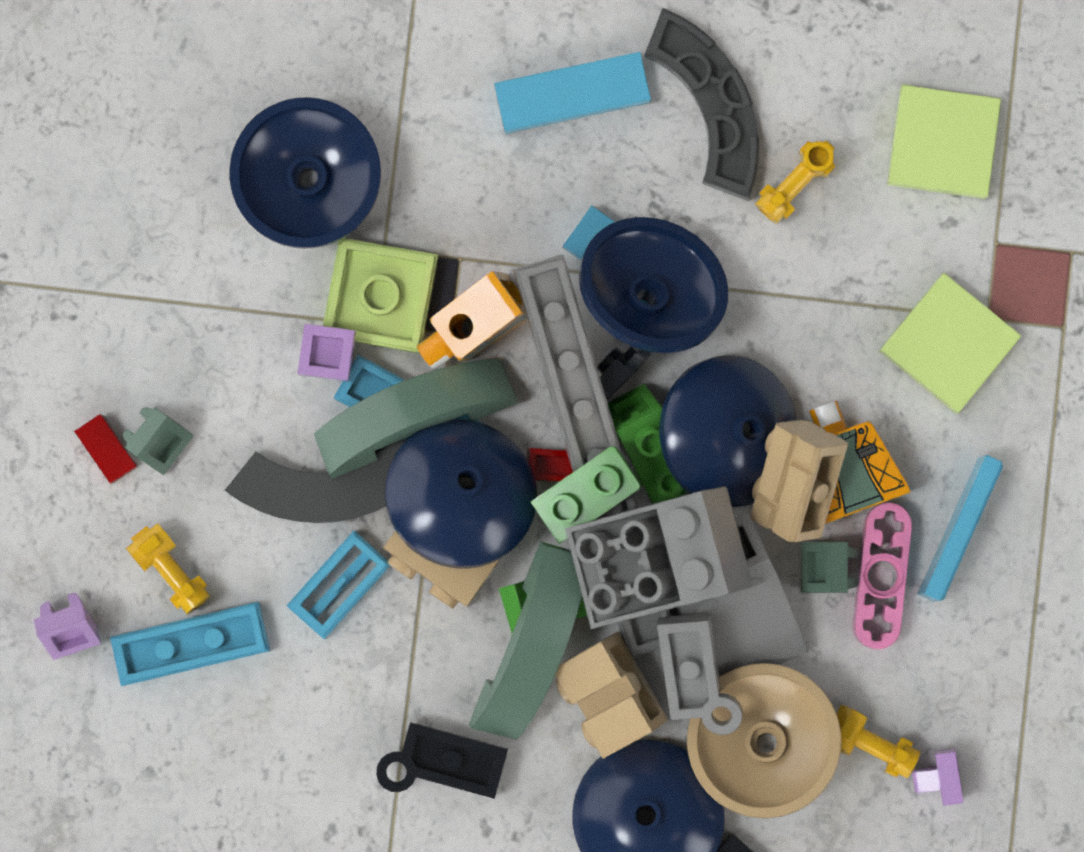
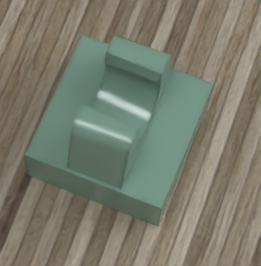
[123,407,194,475]
[801,541,859,593]

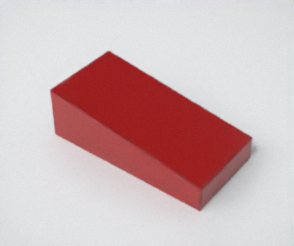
[74,414,137,484]
[527,448,573,482]

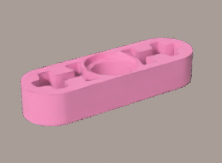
[852,503,912,649]

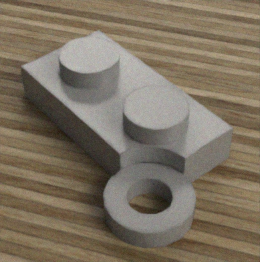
[657,613,743,735]

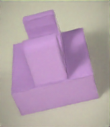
[297,324,356,382]
[34,593,101,660]
[912,748,964,806]

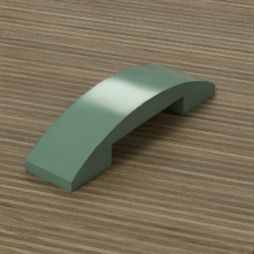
[314,358,518,479]
[469,541,582,740]

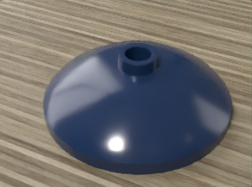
[229,97,381,249]
[579,217,729,353]
[659,355,797,507]
[385,420,537,569]
[572,740,725,852]

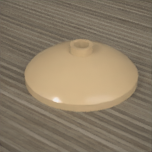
[687,663,842,819]

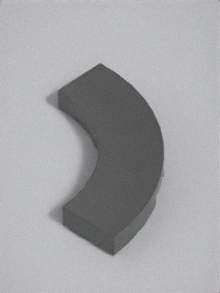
[644,8,759,201]
[225,439,406,523]

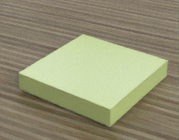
[887,85,1001,199]
[323,238,439,354]
[879,273,1021,414]

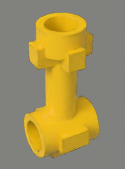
[755,140,835,224]
[126,523,210,615]
[836,705,921,779]

